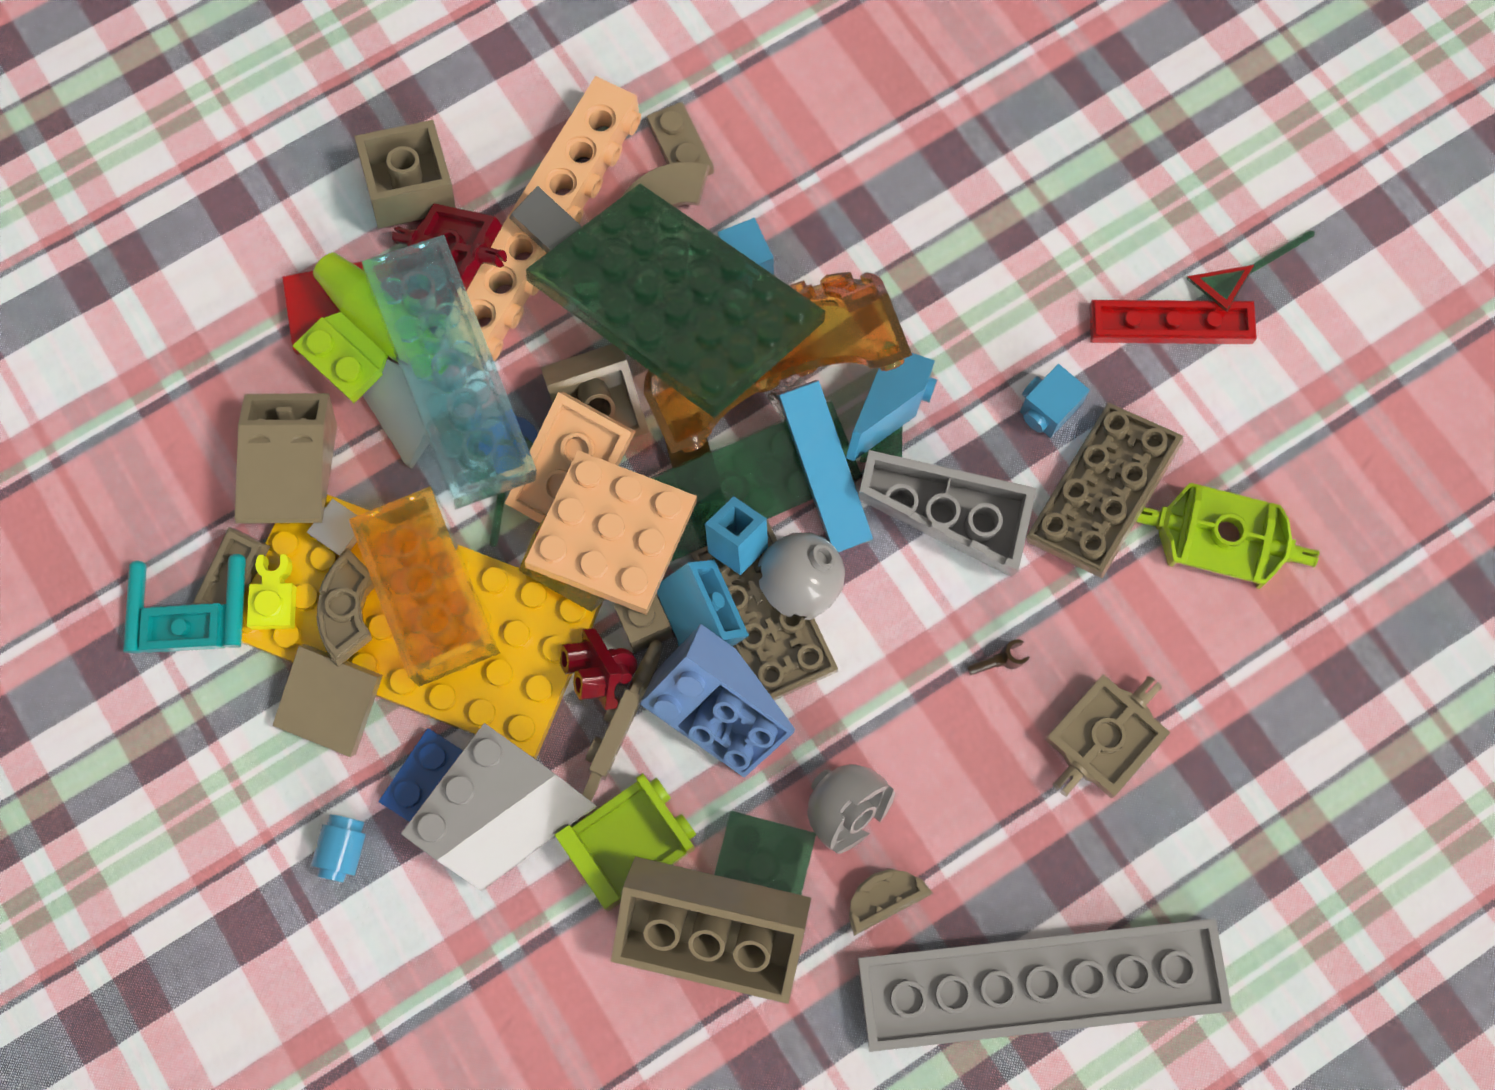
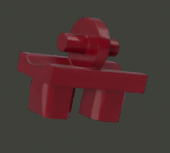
[560,628,637,710]

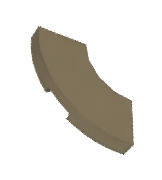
[611,162,710,233]
[316,549,378,667]

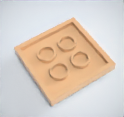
[525,450,697,615]

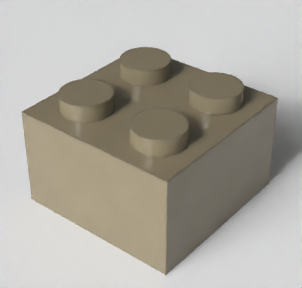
[354,120,456,229]

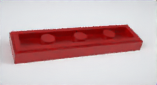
[1089,300,1257,344]

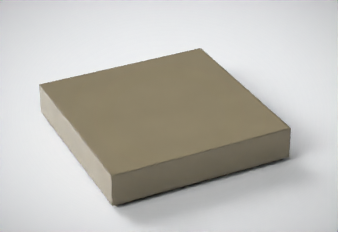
[272,644,383,757]

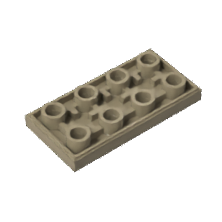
[1026,402,1183,578]
[691,520,838,700]

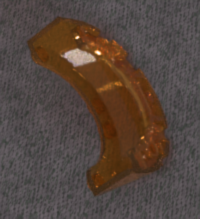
[644,272,912,453]

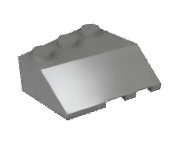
[401,723,597,891]

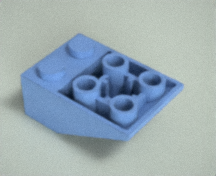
[640,624,795,778]

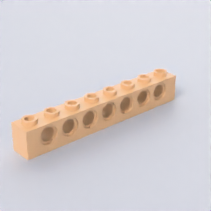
[434,76,641,372]

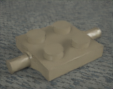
[1044,674,1171,799]

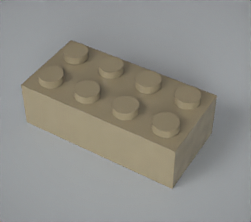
[611,856,812,1004]

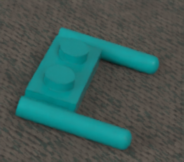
[123,554,246,653]

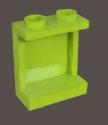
[555,773,697,911]

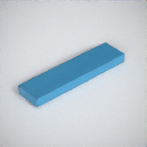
[777,380,873,552]

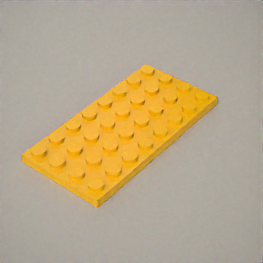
[242,494,603,759]

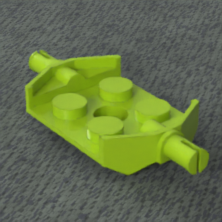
[1136,483,1320,589]

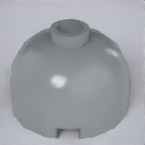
[758,533,845,620]
[807,764,895,854]

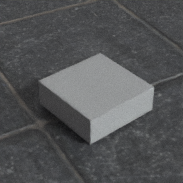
[307,498,369,556]

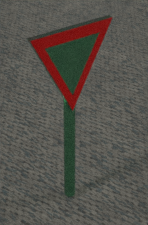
[1187,230,1315,312]

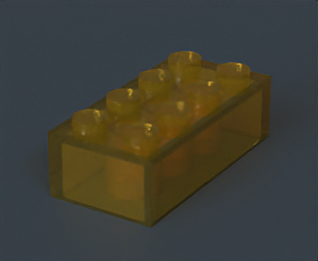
[349,486,500,687]

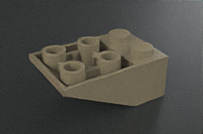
[235,393,338,523]

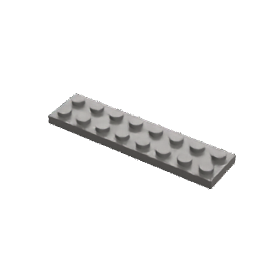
[857,918,1232,1052]

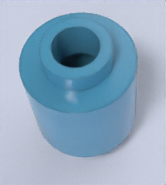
[311,814,366,883]

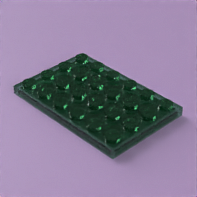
[526,183,826,418]

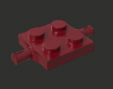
[392,203,507,293]

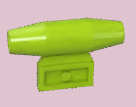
[293,252,451,404]

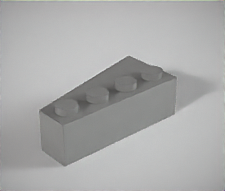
[858,450,1037,577]

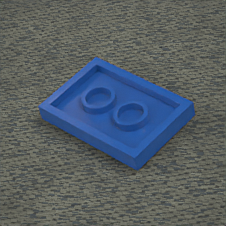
[378,728,463,822]

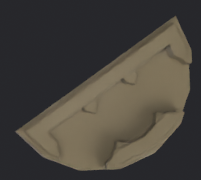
[849,869,934,936]

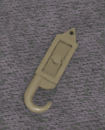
[582,640,662,801]

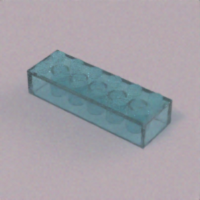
[362,235,537,510]

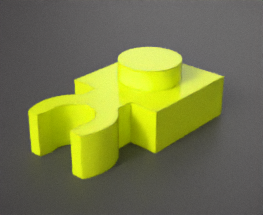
[247,554,297,630]

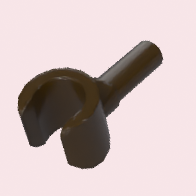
[967,639,1030,676]

